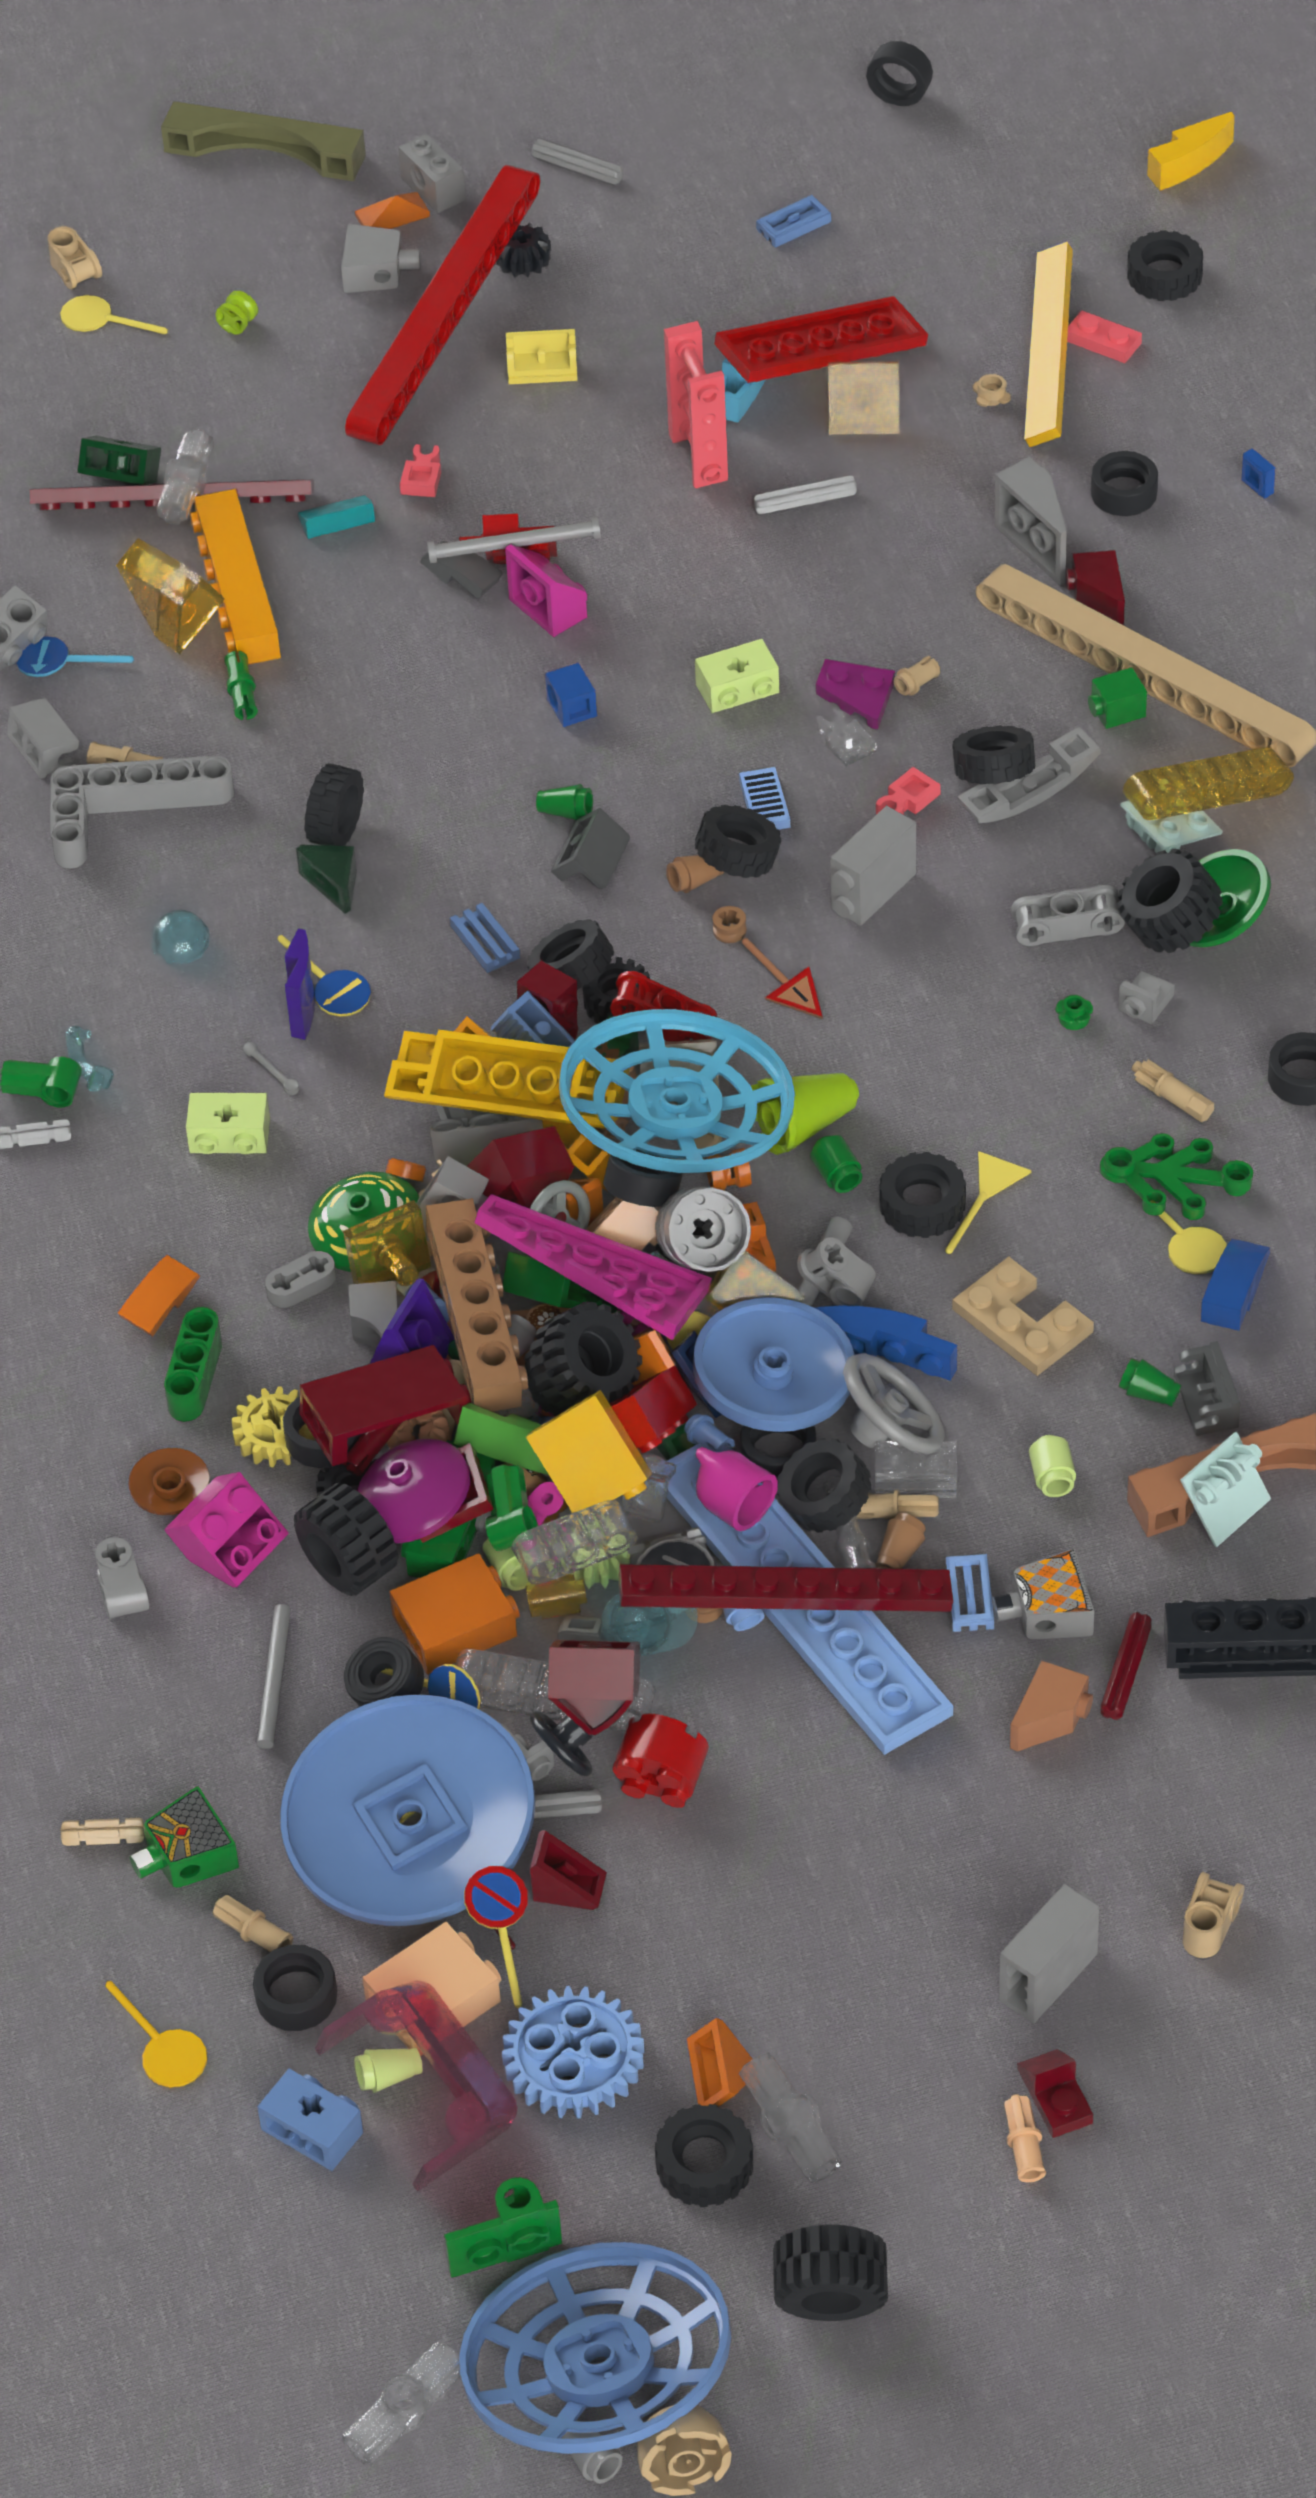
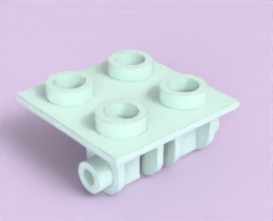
[1120,787,1223,853]
[1180,1432,1271,1547]

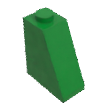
[502,1252,619,1313]

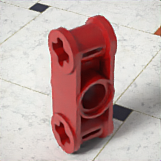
[610,971,717,1041]

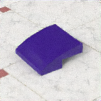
[284,928,315,1040]

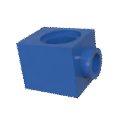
[545,662,597,727]

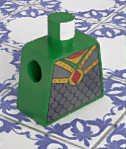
[130,1786,239,1888]

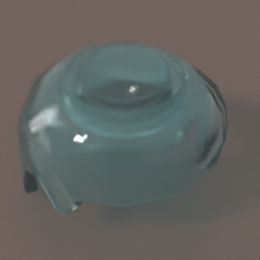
[152,910,210,964]

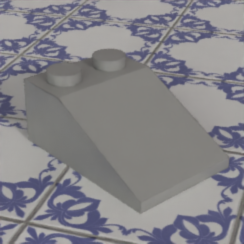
[995,456,1067,586]

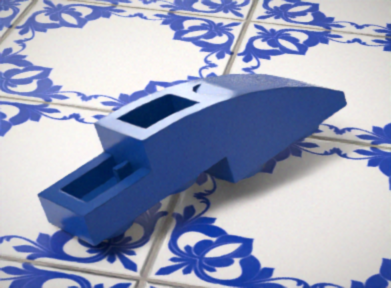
[814,1305,957,1381]

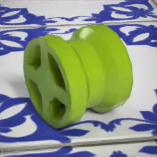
[215,291,258,334]

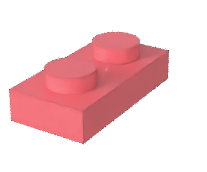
[1067,310,1142,363]

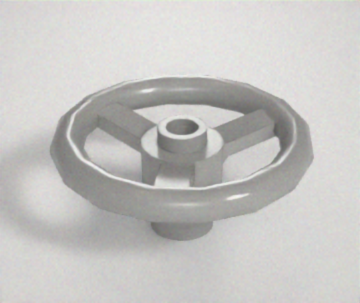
[843,1353,945,1455]

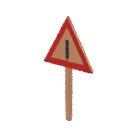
[742,938,823,1019]

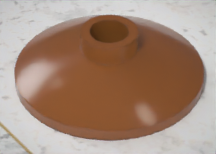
[128,1448,210,1515]

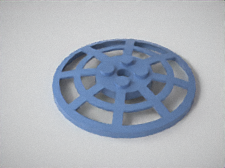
[459,2242,731,2454]

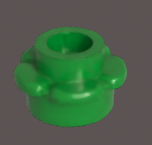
[1055,995,1093,1030]

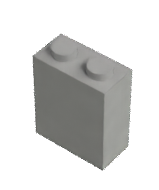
[830,805,916,926]
[999,1884,1099,2024]

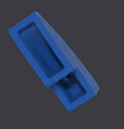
[1201,1239,1270,1331]

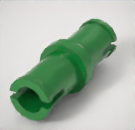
[224,651,258,720]

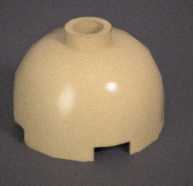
[637,2405,732,2496]

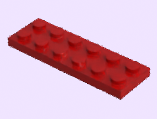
[714,296,929,383]

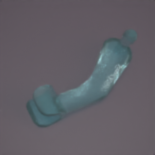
[65,1025,114,1092]

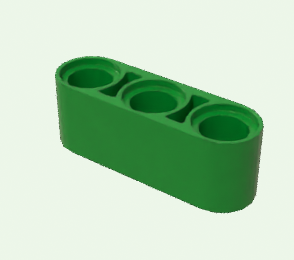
[164,1307,222,1422]

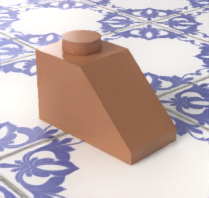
[1010,1661,1093,1751]

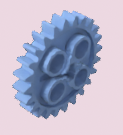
[502,1986,645,2119]

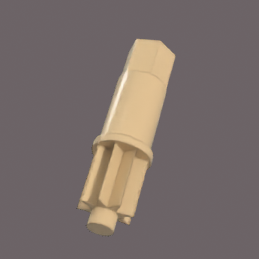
[1132,1059,1214,1122]

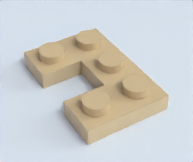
[952,1256,1094,1376]

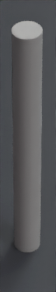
[257,1604,291,1749]

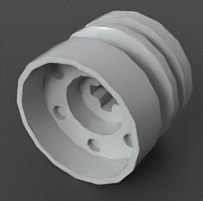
[655,1186,751,1272]

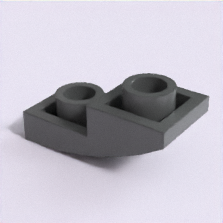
[420,541,503,598]

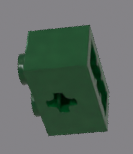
[77,436,161,485]

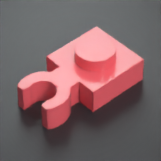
[400,444,441,497]
[876,767,941,815]

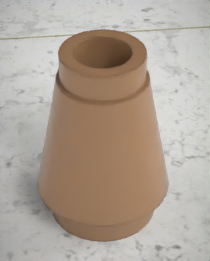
[666,855,724,893]
[875,1513,926,1569]

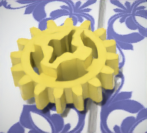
[232,1386,315,1467]

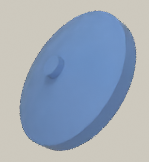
[693,1297,854,1432]

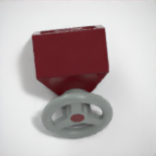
[466,1126,590,1230]

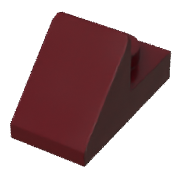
[1017,2049,1094,2138]

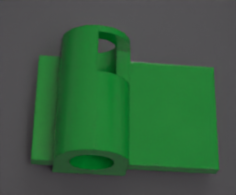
[444,2177,562,2278]

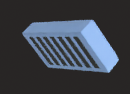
[739,767,790,830]

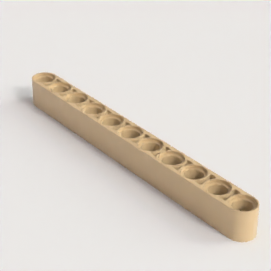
[975,564,1316,767]

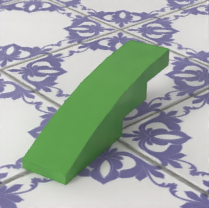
[454,1403,549,1475]

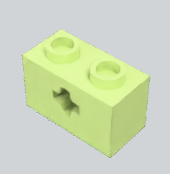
[695,639,779,713]
[186,1093,270,1154]

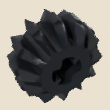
[496,222,551,278]

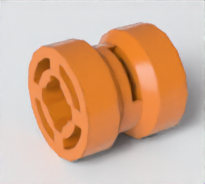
[705,1148,752,1191]

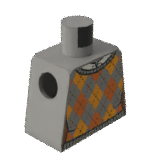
[992,1549,1094,1639]

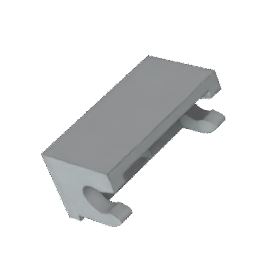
[7,698,79,779]

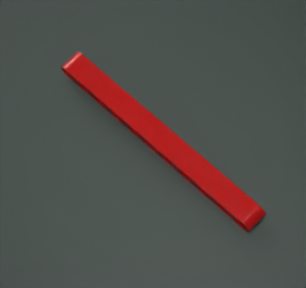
[345,165,540,445]

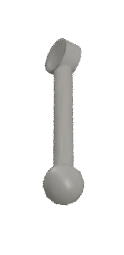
[243,1041,299,1095]

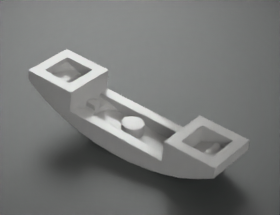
[957,727,1101,823]

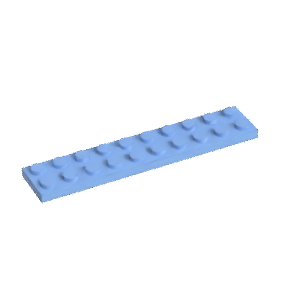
[651,1444,953,1755]

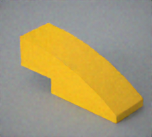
[1147,111,1235,191]

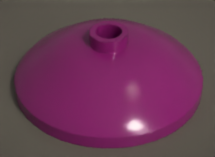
[356,1439,470,1543]

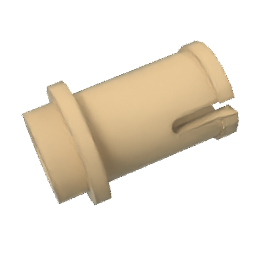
[894,656,941,696]

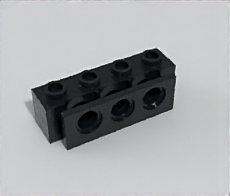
[1164,1597,1316,1679]

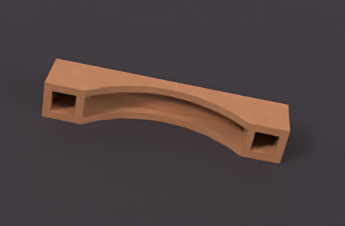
[1127,1413,1316,1537]

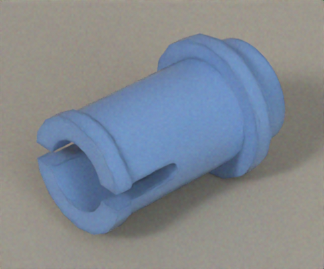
[684,1414,735,1452]

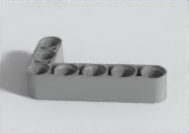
[50,756,235,869]

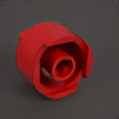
[612,1713,709,1808]

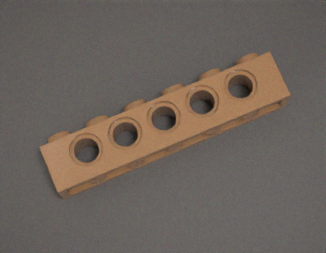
[426,1198,528,1412]

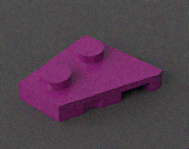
[816,659,895,730]

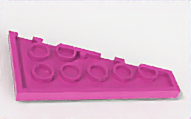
[475,1194,712,1340]

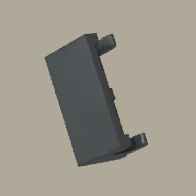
[1174,1341,1240,1436]

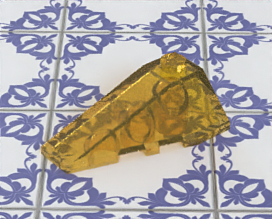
[116,538,225,654]

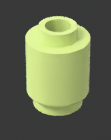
[1029,1435,1076,1497]

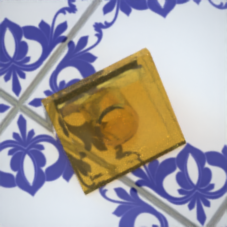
[705,1250,806,1310]

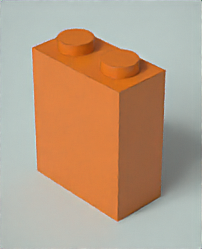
[389,1553,520,1675]

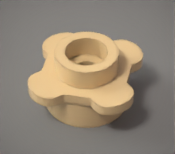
[973,374,1011,407]

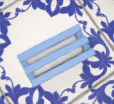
[946,1554,994,1632]

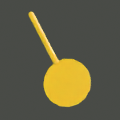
[105,1981,207,2088]

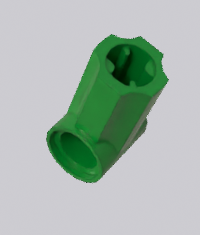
[0,1056,82,1108]
[485,1465,539,1552]

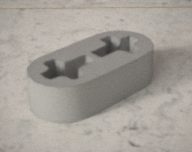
[265,1251,336,1308]

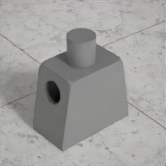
[341,224,421,293]

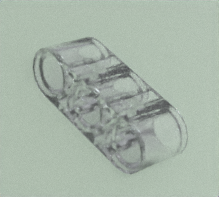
[511,1500,638,1584]

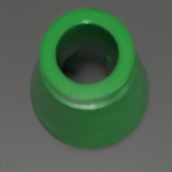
[536,784,593,820]
[1119,1358,1182,1407]

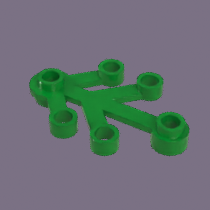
[1100,1133,1254,1220]

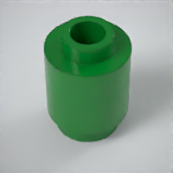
[810,1135,863,1193]

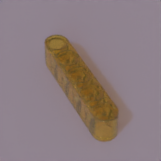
[1123,747,1294,820]

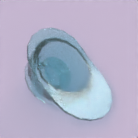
[601,1594,697,1657]

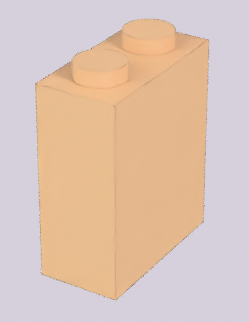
[362,1922,501,2056]

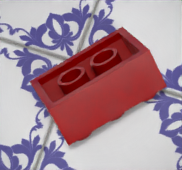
[609,1365,698,1454]

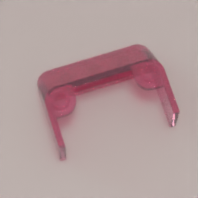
[315,1981,518,2192]

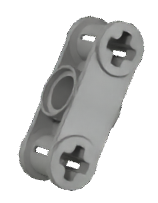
[1011,885,1125,946]

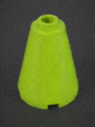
[751,1073,859,1155]

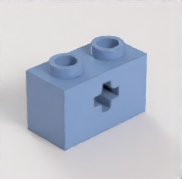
[257,2068,363,2171]

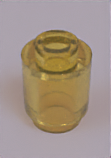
[525,1572,587,1620]

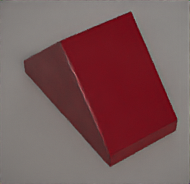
[530,1830,607,1910]

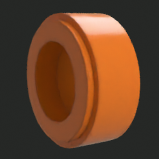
[386,1158,426,1182]

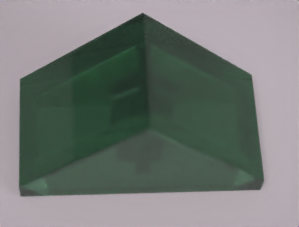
[296,845,357,914]

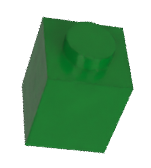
[1088,667,1147,729]

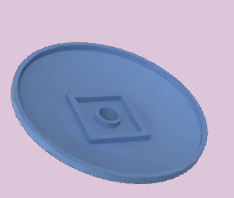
[280,1695,535,1926]

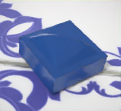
[1241,448,1275,499]

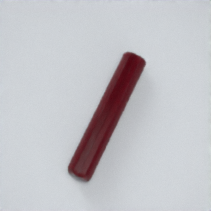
[1100,1612,1152,1720]

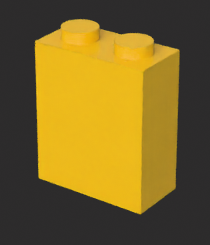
[526,1390,652,1521]

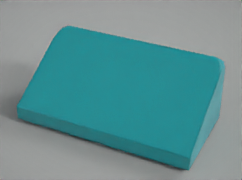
[297,495,375,539]

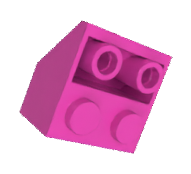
[164,1472,289,1588]

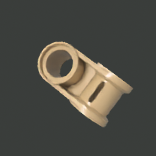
[47,226,102,290]
[1183,1872,1244,1958]

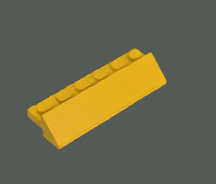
[384,1029,630,1129]

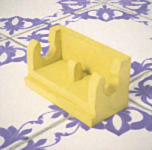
[506,329,578,384]

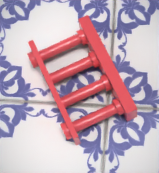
[664,321,728,489]

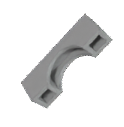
[348,1281,405,1349]

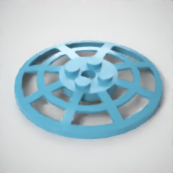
[559,1009,795,1173]

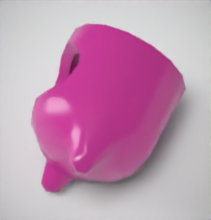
[695,1447,778,1531]

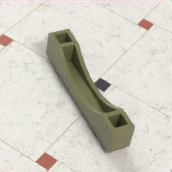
[161,101,366,181]

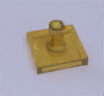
[828,361,899,434]
[343,1200,431,1286]

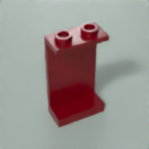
[300,1345,471,1466]

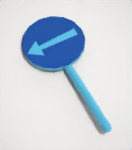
[16,636,134,677]

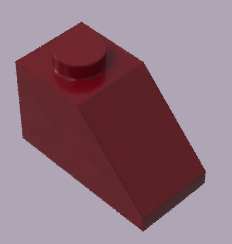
[1066,550,1125,625]

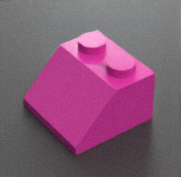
[505,544,587,637]

